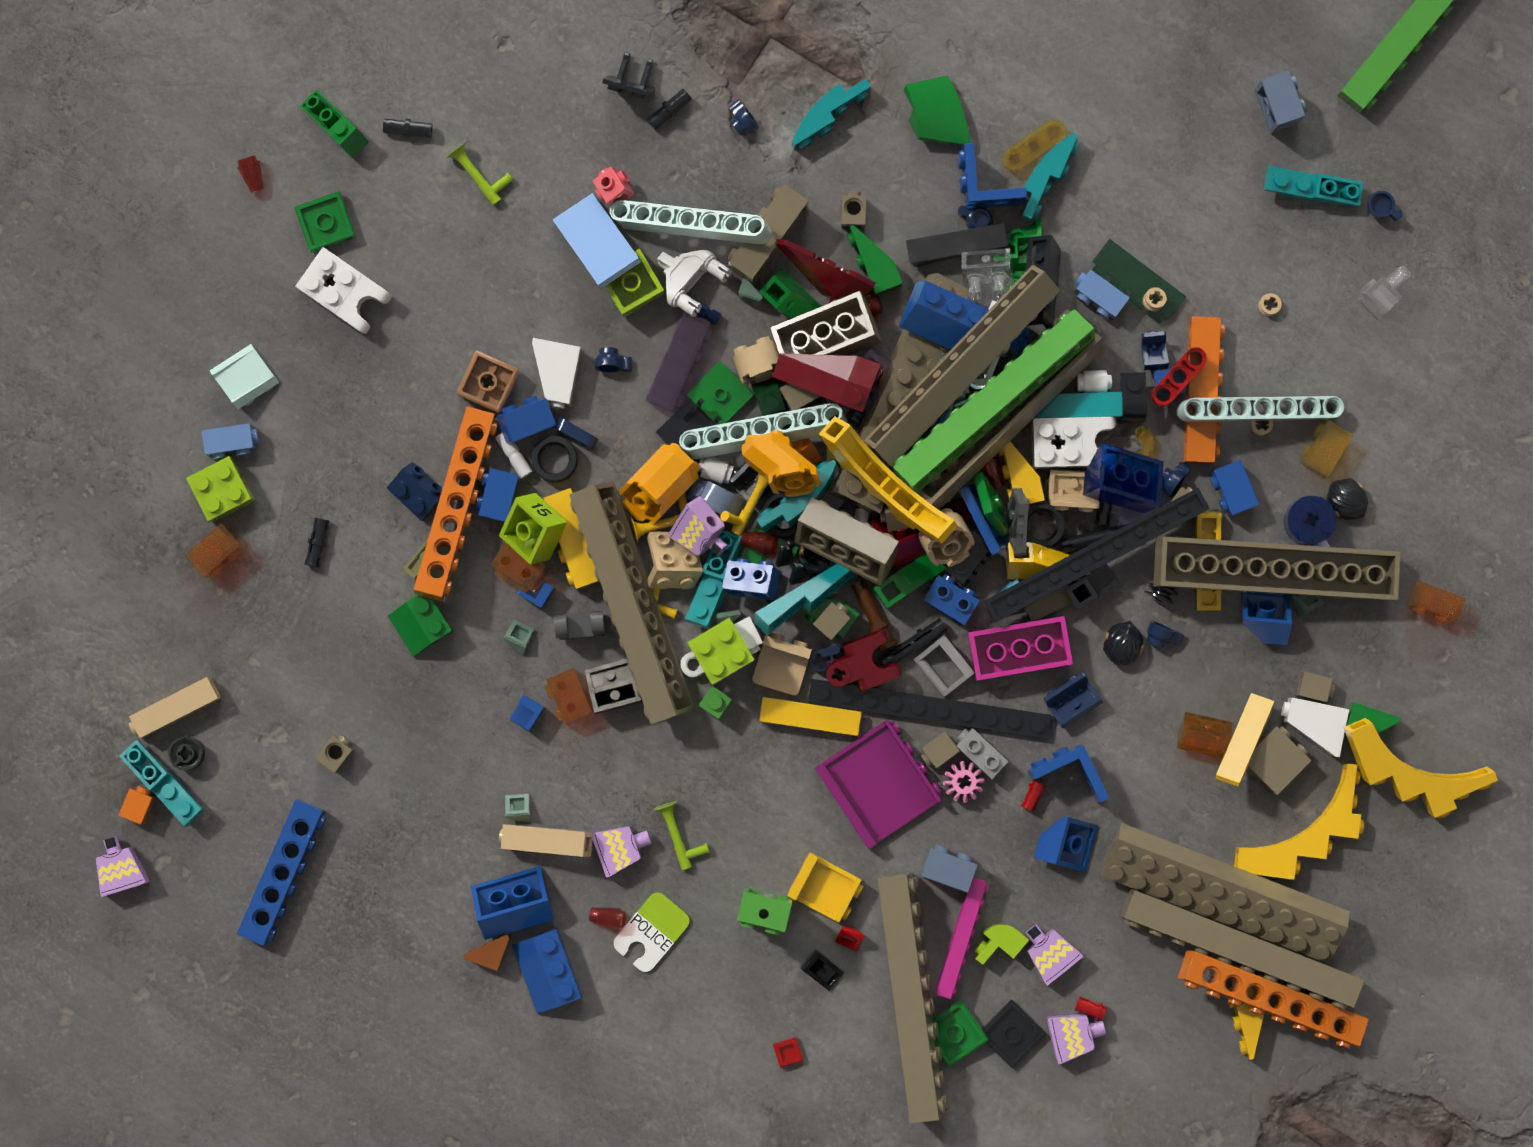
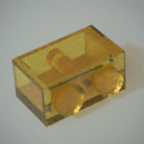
[1300,420,1354,478]

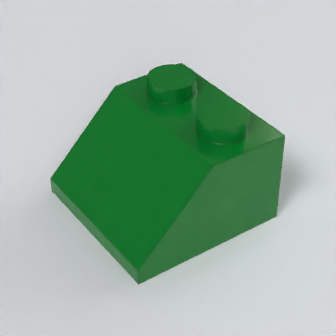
[388,595,455,657]

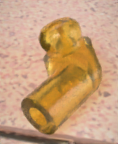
[1135,426,1156,462]

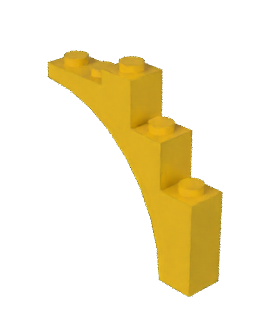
[819,416,958,543]
[1343,718,1498,818]
[1234,763,1364,880]

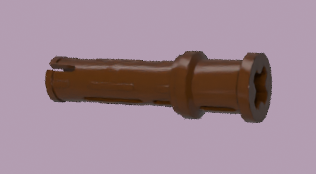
[851,579,899,652]

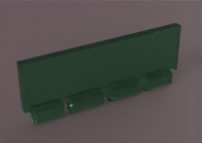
[1092,239,1186,324]

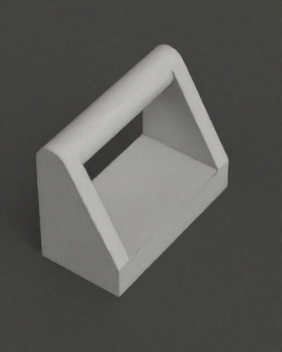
[913,635,975,697]

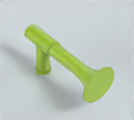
[446,142,514,206]
[653,801,710,870]

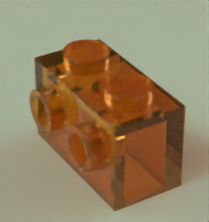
[185,523,244,578]
[490,542,550,593]
[1406,581,1466,624]
[544,668,593,724]
[1177,712,1233,759]

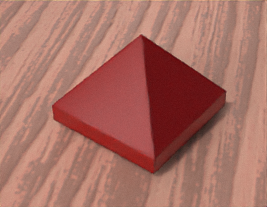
[835,926,864,951]

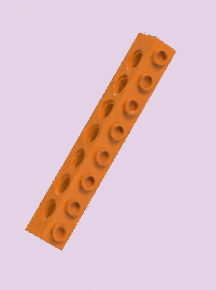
[413,406,498,602]
[1177,951,1369,1049]

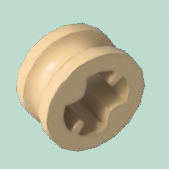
[1143,288,1167,312]
[1259,293,1282,317]
[1250,413,1273,436]

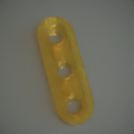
[1002,119,1066,172]

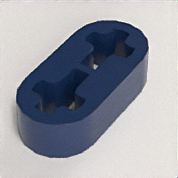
[553,417,599,450]
[809,644,843,672]

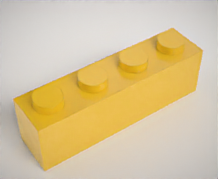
[543,488,599,590]

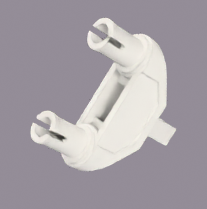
[657,250,732,317]

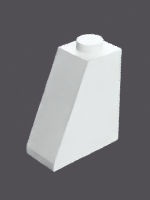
[532,338,582,409]
[1281,698,1349,757]

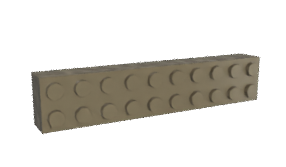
[829,273,979,513]
[917,309,1103,510]
[569,482,695,724]
[1153,537,1400,601]
[1101,823,1350,964]
[878,872,948,1123]
[1120,888,1365,1010]

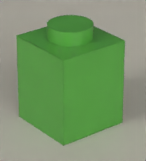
[698,686,732,719]

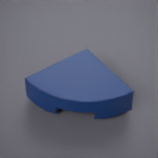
[1010,327,1032,357]

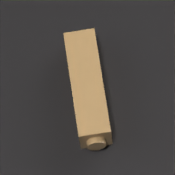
[129,677,222,738]
[499,824,593,857]

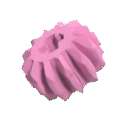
[943,761,985,803]

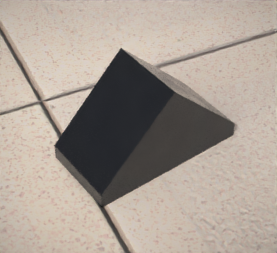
[800,948,844,991]

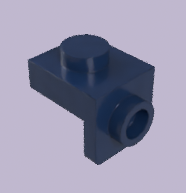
[1141,331,1169,371]

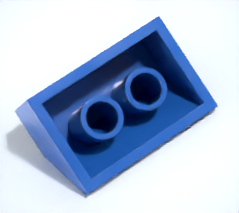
[899,280,989,350]
[471,866,555,940]
[512,928,583,1013]

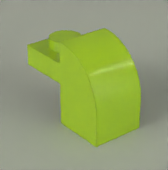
[974,924,1029,965]

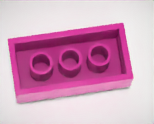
[967,616,1073,681]

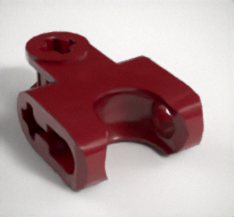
[826,629,902,691]

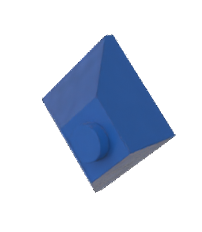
[1241,592,1292,645]
[1034,816,1098,872]

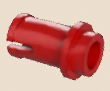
[1021,780,1046,812]
[1074,996,1107,1021]

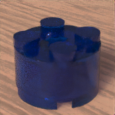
[1283,496,1336,546]

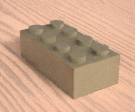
[727,184,809,285]
[770,291,882,356]
[795,498,899,586]

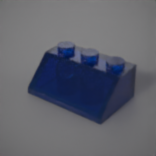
[1083,443,1164,514]

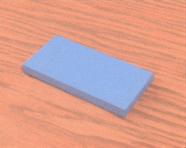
[553,193,641,289]

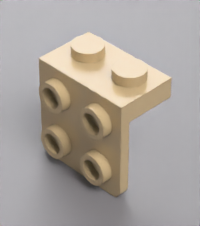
[1048,468,1099,512]
[647,532,703,589]
[752,633,812,695]

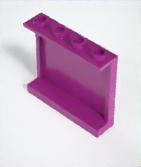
[815,720,942,849]

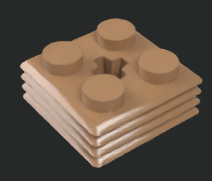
[456,350,520,414]

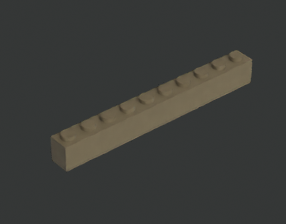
[864,265,1061,467]

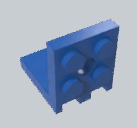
[958,143,1027,209]
[1027,745,1109,803]

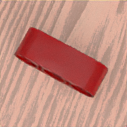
[1150,347,1207,408]

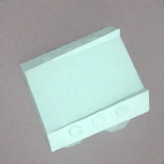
[210,344,279,409]

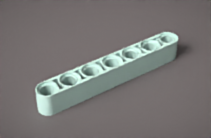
[610,200,772,244]
[1177,396,1344,422]
[679,403,847,459]

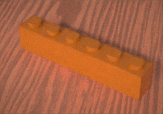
[1183,316,1225,464]

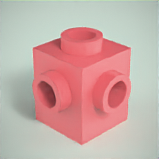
[593,167,635,205]

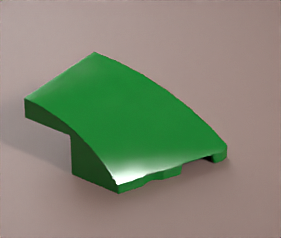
[903,75,971,146]
[994,218,1043,296]

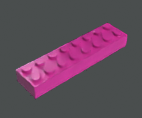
[935,877,989,999]

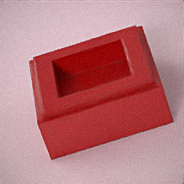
[773,1037,803,1068]

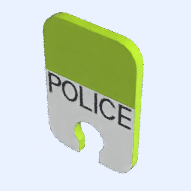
[614,892,690,972]

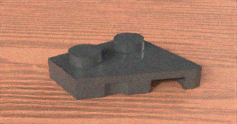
[1005,488,1030,556]

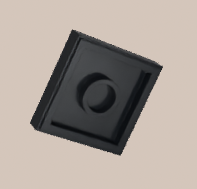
[982,999,1046,1068]

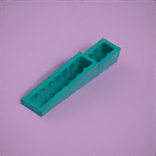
[1032,392,1122,420]
[754,564,856,636]

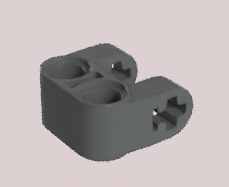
[554,611,605,640]

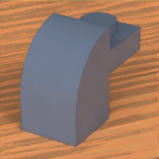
[686,478,746,516]

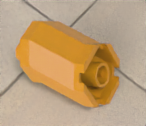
[741,430,821,497]
[619,443,700,524]

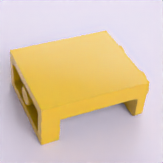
[787,852,863,923]

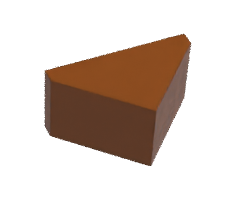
[463,933,511,971]

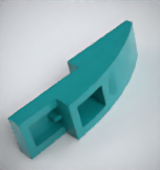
[792,79,871,150]
[1021,133,1080,223]
[1263,166,1364,206]
[757,459,839,533]
[685,530,742,629]
[119,739,204,827]

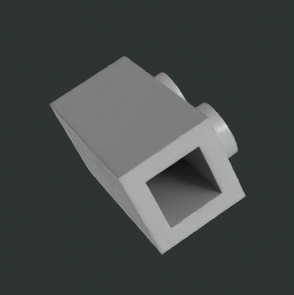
[956,728,1008,779]

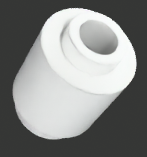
[1077,370,1112,393]
[698,456,734,484]

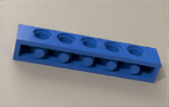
[237,799,326,946]

